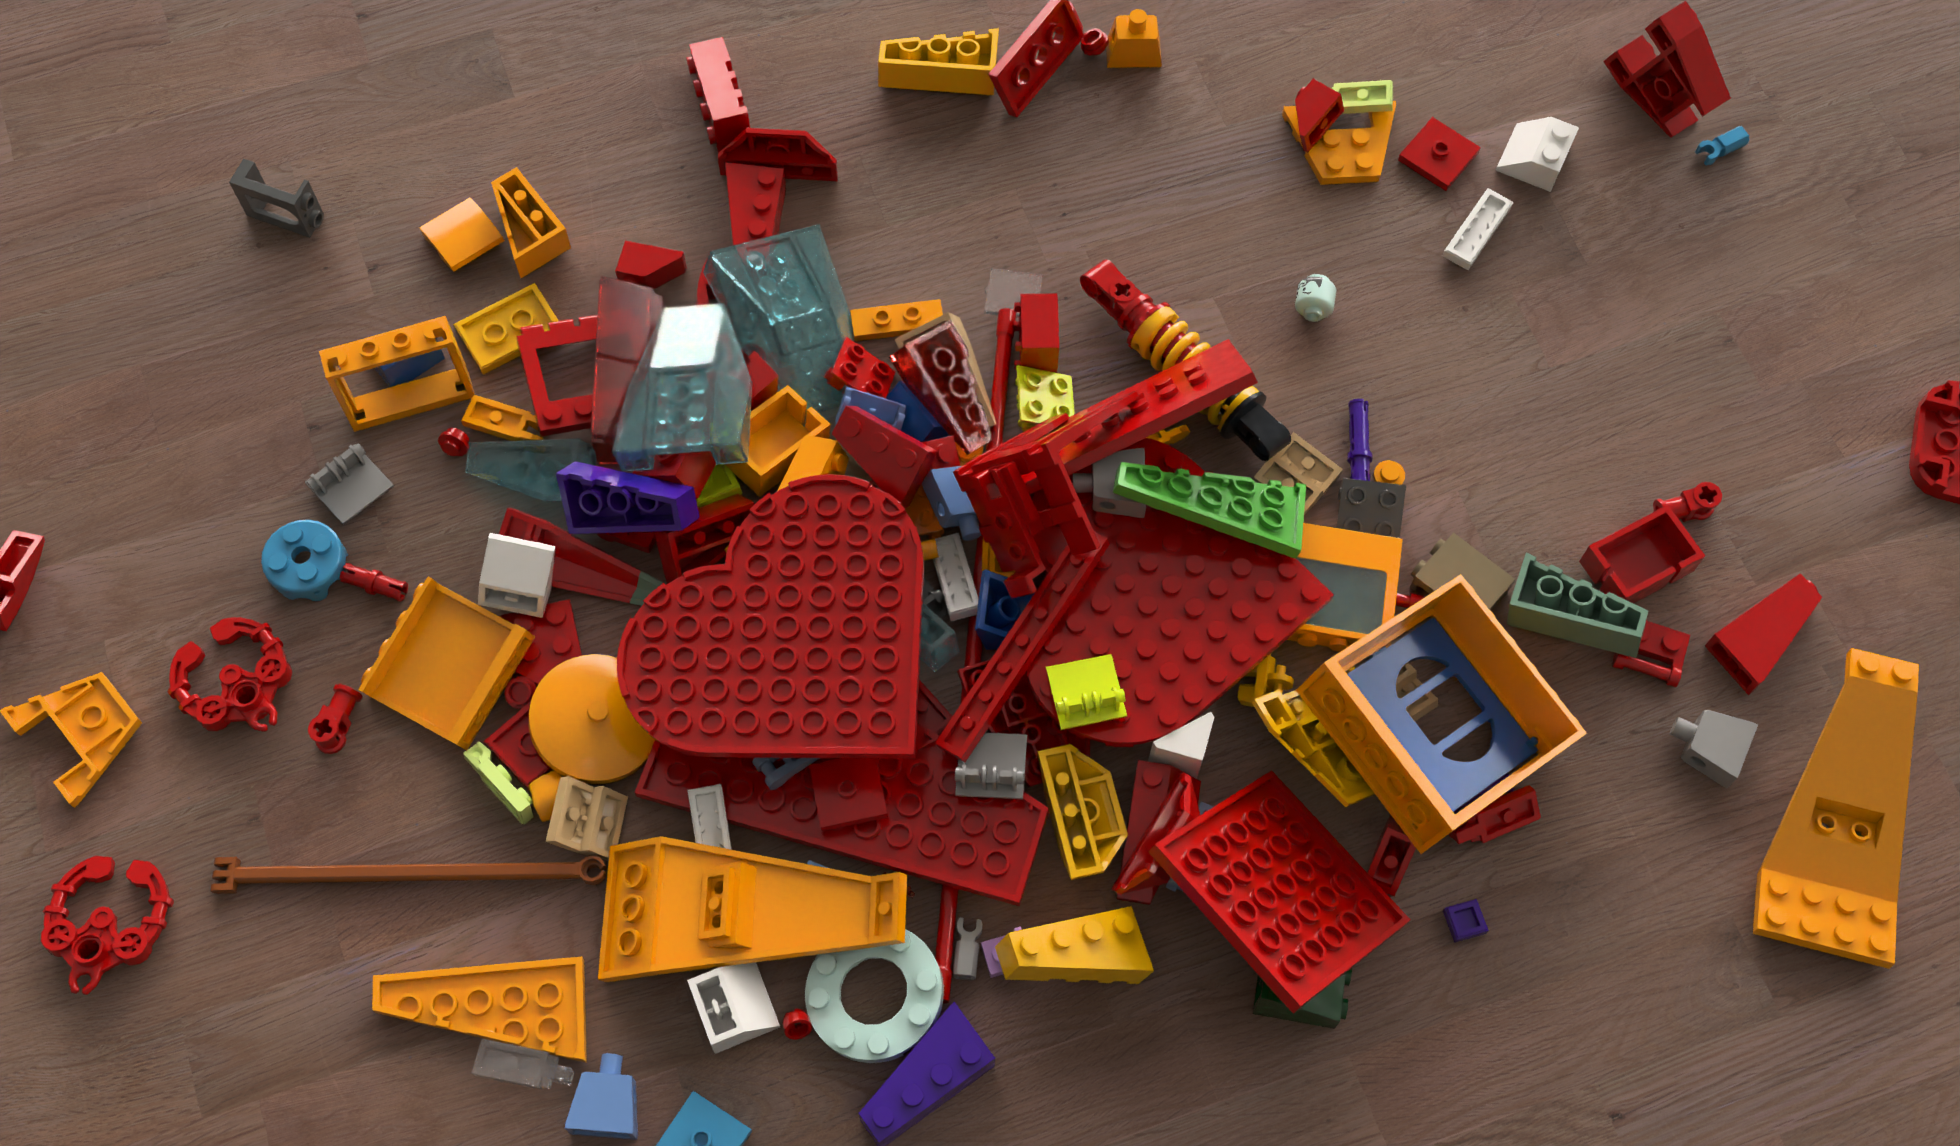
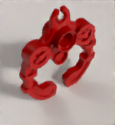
[167,617,293,732]
[41,856,174,995]

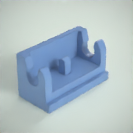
[836,386,906,430]

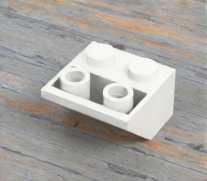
[478,533,555,618]
[687,962,780,1054]

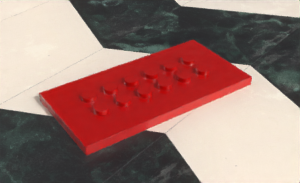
[1021,339,1258,494]

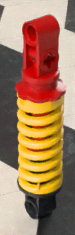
[1080,259,1291,461]

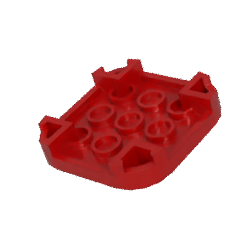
[1909,380,1960,504]

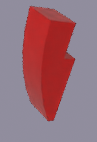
[0,530,45,631]

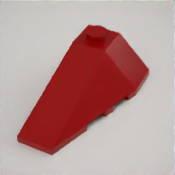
[1116,760,1201,905]

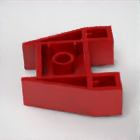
[1603,1,1731,138]

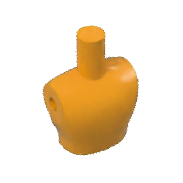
[528,771,563,822]

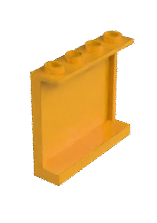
[358,576,535,751]

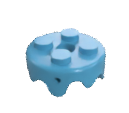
[261,520,348,601]

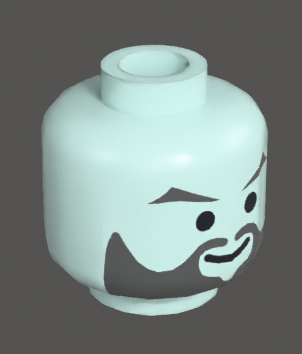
[1295,274,1337,322]

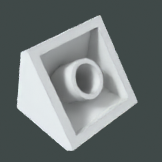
[1148,712,1214,779]

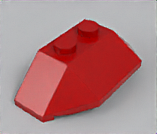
[718,128,838,181]
[1111,773,1200,895]

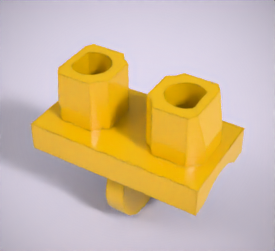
[1238,654,1294,707]

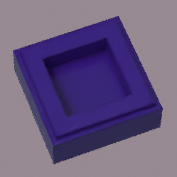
[1443,899,1489,943]

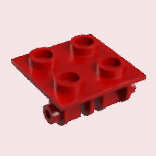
[823,336,896,399]

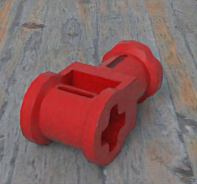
[1653,482,1722,522]
[308,684,363,754]

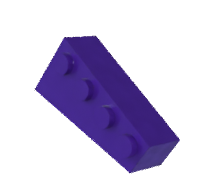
[556,461,700,534]
[858,1002,995,1146]

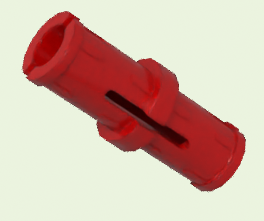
[340,563,408,602]

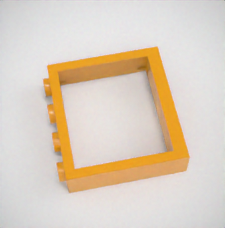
[319,316,475,432]

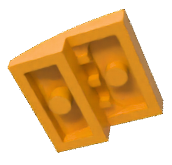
[419,198,505,272]

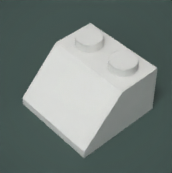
[1496,117,1579,192]

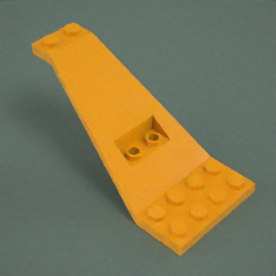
[1753,648,1919,969]
[598,836,907,982]

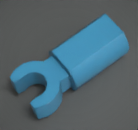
[1695,126,1749,165]

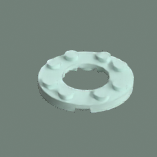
[805,929,944,1063]

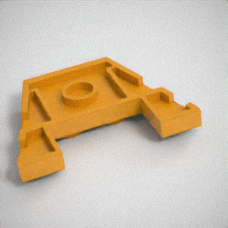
[1282,101,1396,185]
[0,672,142,808]

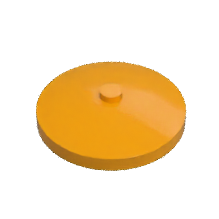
[528,654,655,784]

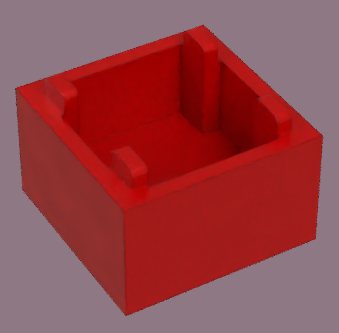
[1013,293,1060,373]
[632,424,725,499]

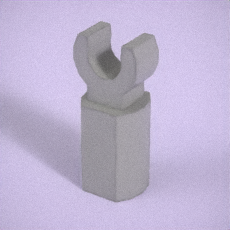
[952,917,983,981]

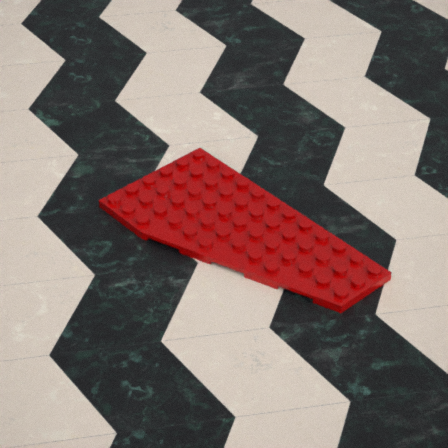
[634,723,1049,907]

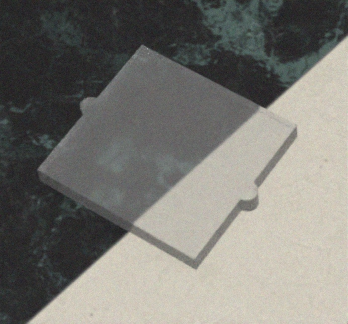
[984,268,1043,318]

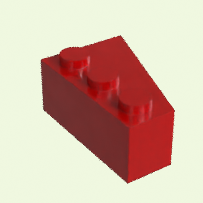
[832,405,938,508]
[654,494,754,584]

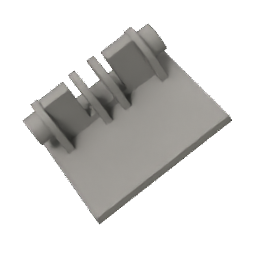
[305,443,394,525]
[955,733,1027,799]

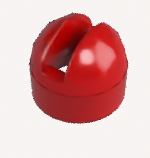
[783,1008,812,1040]

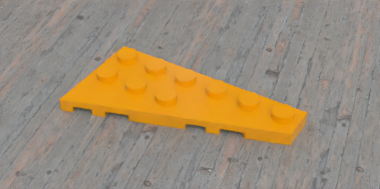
[372,956,587,1063]

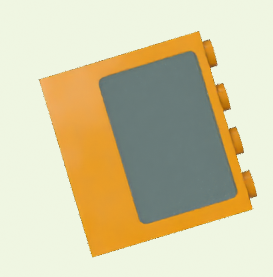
[1287,523,1403,652]

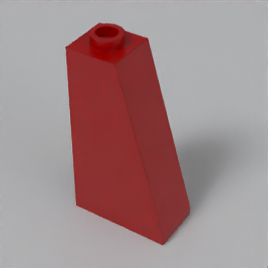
[1705,573,1823,695]

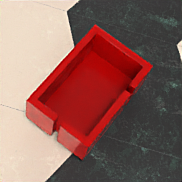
[1579,505,1705,604]

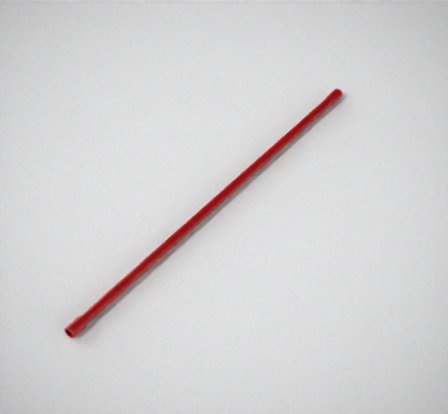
[935,308,1016,1004]

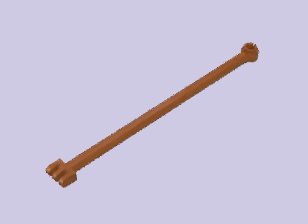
[211,855,607,894]

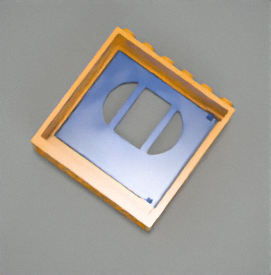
[1296,574,1587,854]

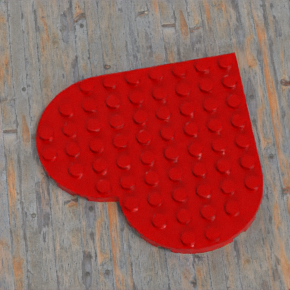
[1026,438,1334,747]
[617,474,924,759]

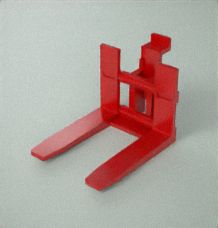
[953,391,1139,598]

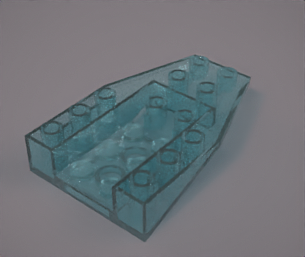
[703,224,854,413]
[612,303,752,471]

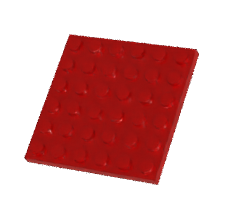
[1149,770,1411,1014]

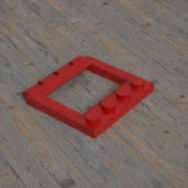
[517,309,664,437]

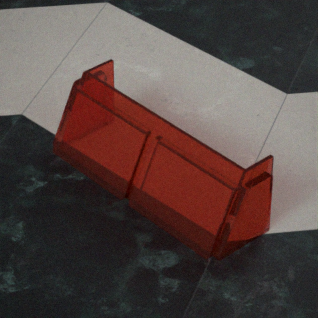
[591,276,666,464]

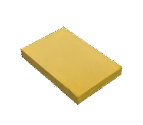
[453,283,559,375]

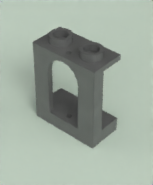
[229,159,324,238]

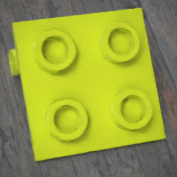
[1015,365,1075,432]
[1046,654,1127,730]

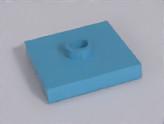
[656,1091,752,1146]

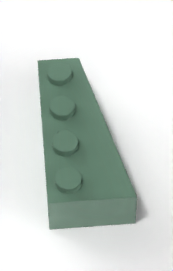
[1507,552,1649,658]

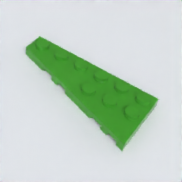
[1113,462,1306,559]

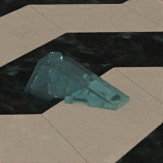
[465,438,598,502]

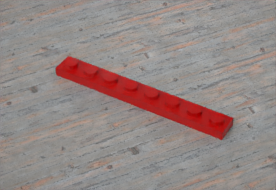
[935,532,1110,763]

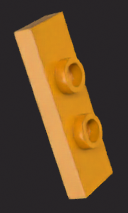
[850,299,943,341]

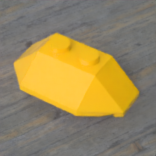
[1038,744,1128,880]

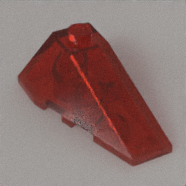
[889,320,993,455]

